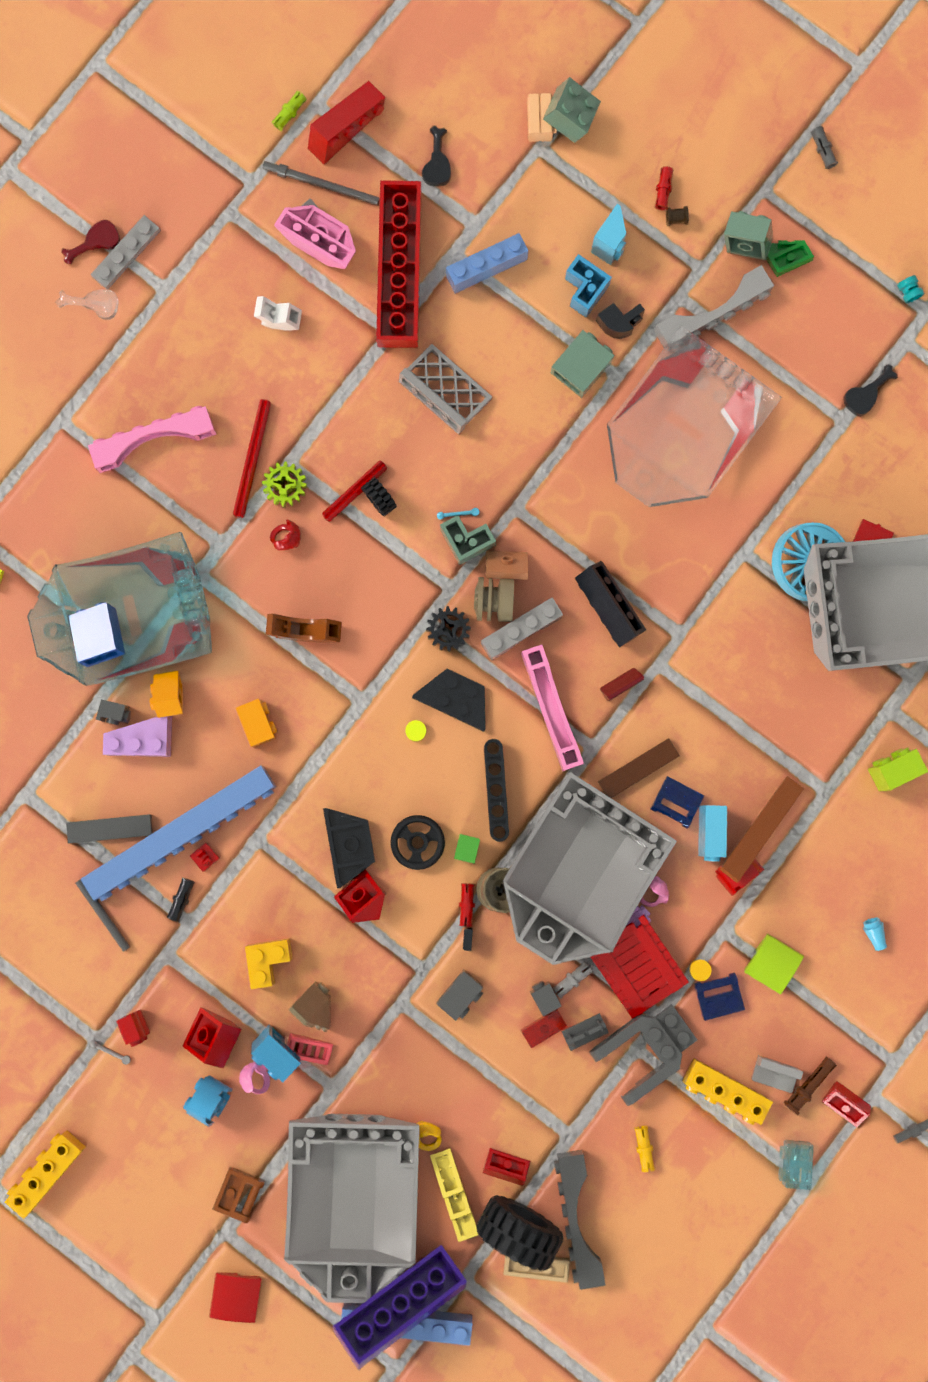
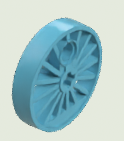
[772,522,845,601]

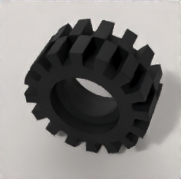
[361,477,397,517]

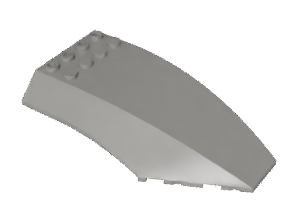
[804,534,928,671]

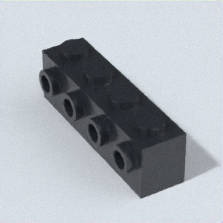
[575,561,646,648]

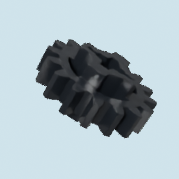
[426,606,471,652]

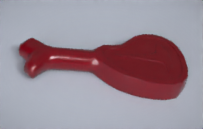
[61,219,120,265]

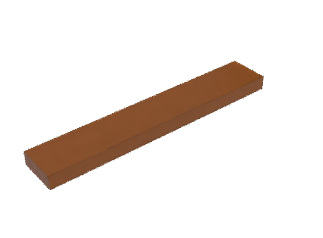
[720,776,804,883]

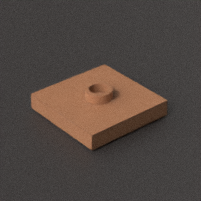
[486,551,528,580]

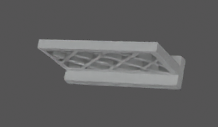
[398,344,492,434]

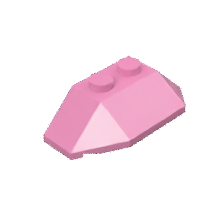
[274,205,356,269]

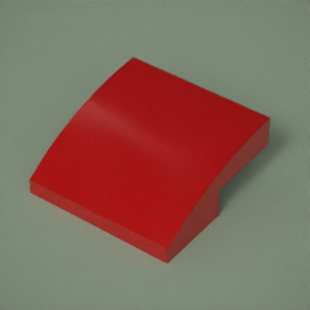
[209,1272,261,1323]

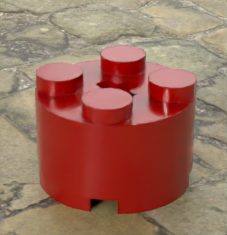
[715,859,765,896]

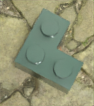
[440,515,496,565]

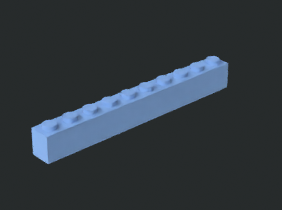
[81,765,276,901]

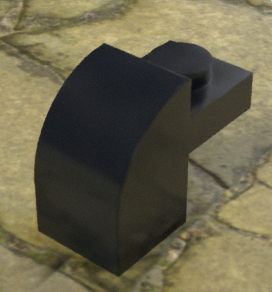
[596,303,645,339]

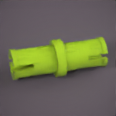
[272,91,307,131]

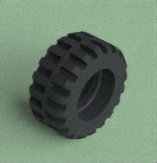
[476,1195,563,1271]

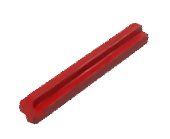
[322,460,387,522]

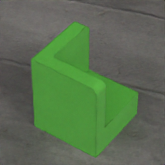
[454,834,480,864]

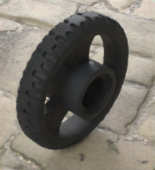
[390,815,445,870]

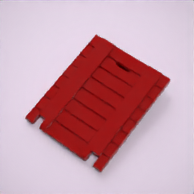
[591,915,689,1019]

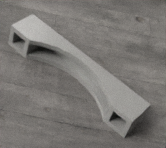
[654,265,774,351]

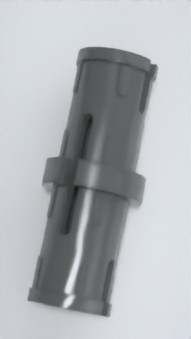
[811,126,838,169]

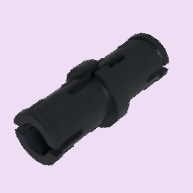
[167,877,195,922]

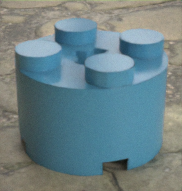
[183,1075,232,1127]

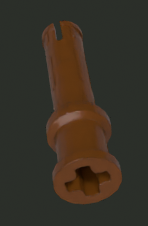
[783,1056,837,1116]

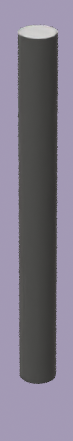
[75,879,130,952]

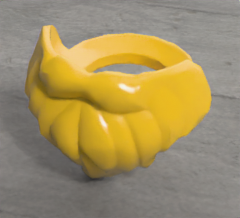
[416,1121,442,1151]

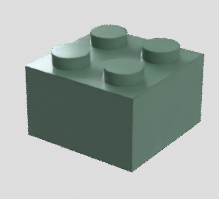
[543,77,601,143]
[724,211,773,260]

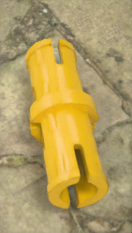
[634,1126,655,1172]

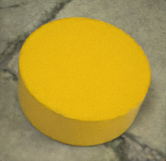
[689,959,711,981]

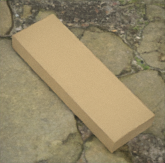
[503,1256,570,1283]

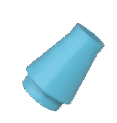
[863,917,887,951]

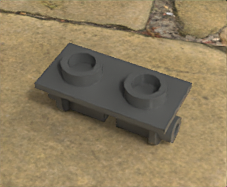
[561,1013,609,1051]

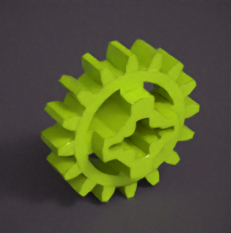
[262,462,307,508]

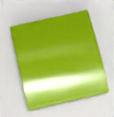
[744,933,804,995]

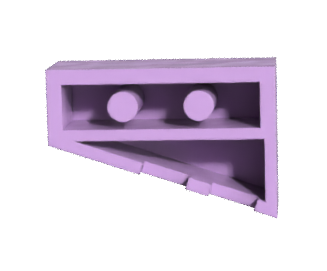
[103,716,172,757]

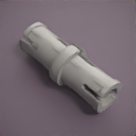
[552,961,593,999]

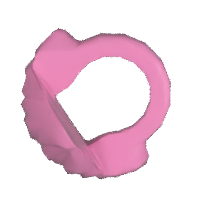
[640,876,669,907]
[239,1062,270,1094]

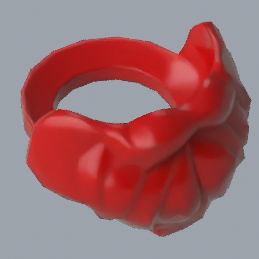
[270,519,301,550]

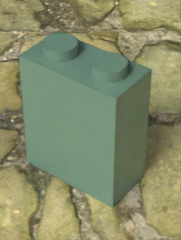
[550,330,615,398]

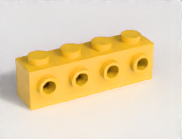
[682,1058,773,1125]
[5,1130,86,1219]

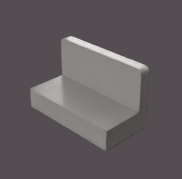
[751,1055,803,1093]

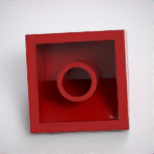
[182,1007,242,1068]

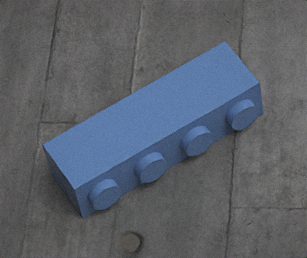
[446,233,528,294]

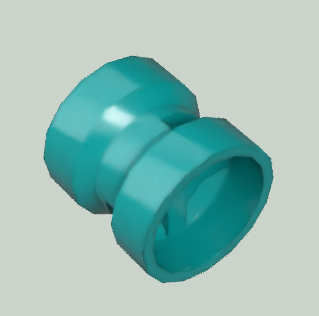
[897,275,925,304]

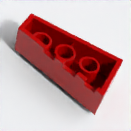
[307,81,386,165]

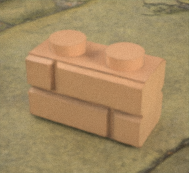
[527,93,557,142]

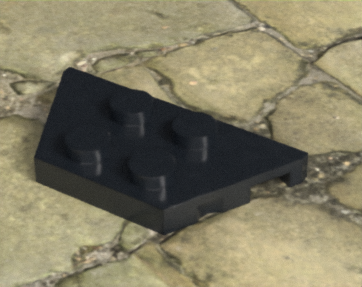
[412,669,486,732]
[323,808,375,888]

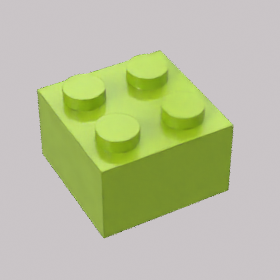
[868,747,928,791]

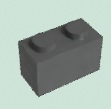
[436,969,483,1021]

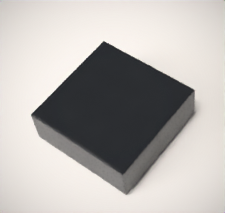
[463,928,473,951]

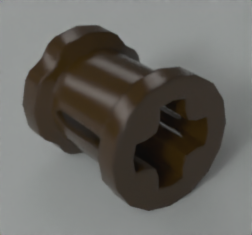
[666,206,689,226]

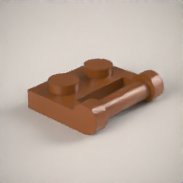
[212,1167,265,1223]

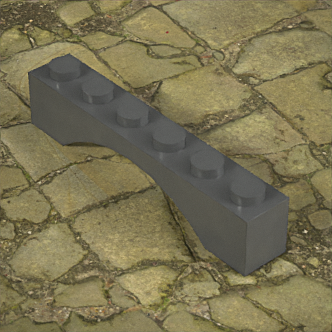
[554,1150,606,1290]

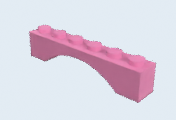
[88,406,217,473]
[521,645,584,771]

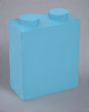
[698,805,727,861]

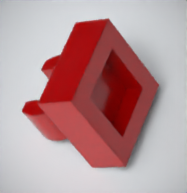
[190,842,220,872]

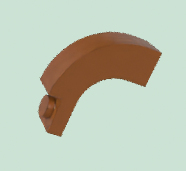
[266,613,342,643]

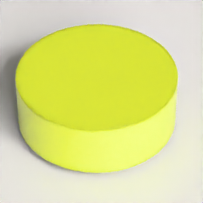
[405,720,426,741]

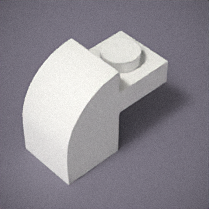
[254,296,302,331]

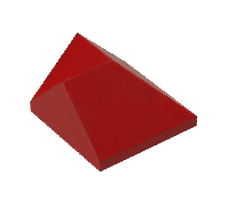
[334,869,387,923]

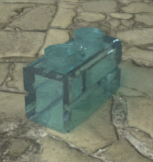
[778,1140,813,1190]

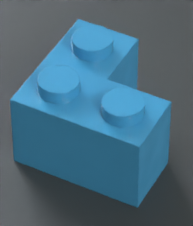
[565,254,612,318]
[251,1024,301,1082]

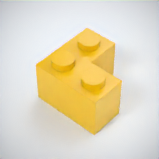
[245,938,293,989]

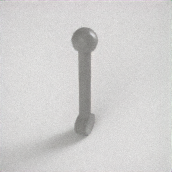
[90,1040,131,1065]

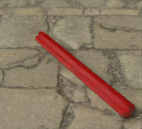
[233,399,271,518]

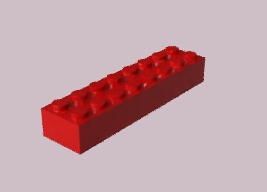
[376,180,422,348]

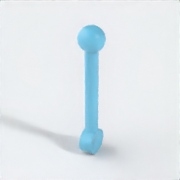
[437,508,479,520]

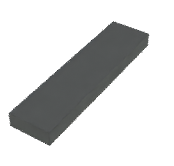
[66,814,153,844]

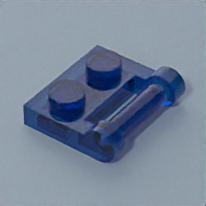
[650,776,704,829]
[694,972,745,1021]

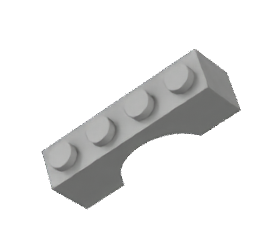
[481,597,563,661]

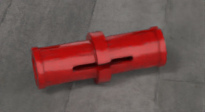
[655,166,674,210]
[459,883,475,927]

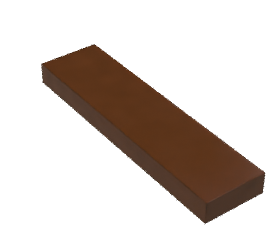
[598,738,680,798]

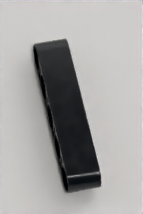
[484,739,509,842]

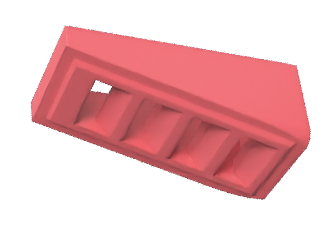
[287,1033,333,1065]

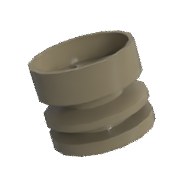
[474,577,514,622]
[476,867,510,913]

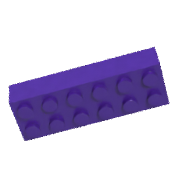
[333,1245,467,1370]

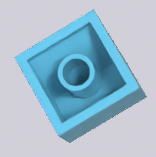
[591,204,626,265]

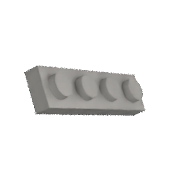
[91,215,161,290]

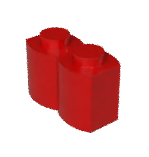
[116,1009,150,1047]

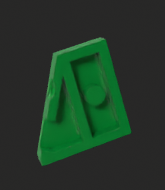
[766,240,814,277]

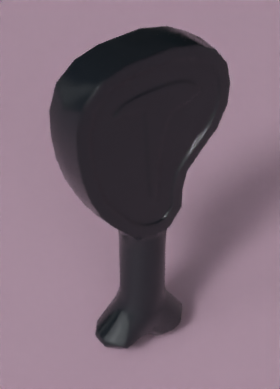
[422,126,451,186]
[843,364,898,416]

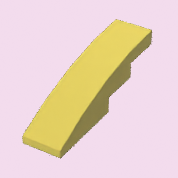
[430,1149,479,1242]

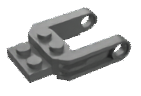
[589,1004,697,1106]

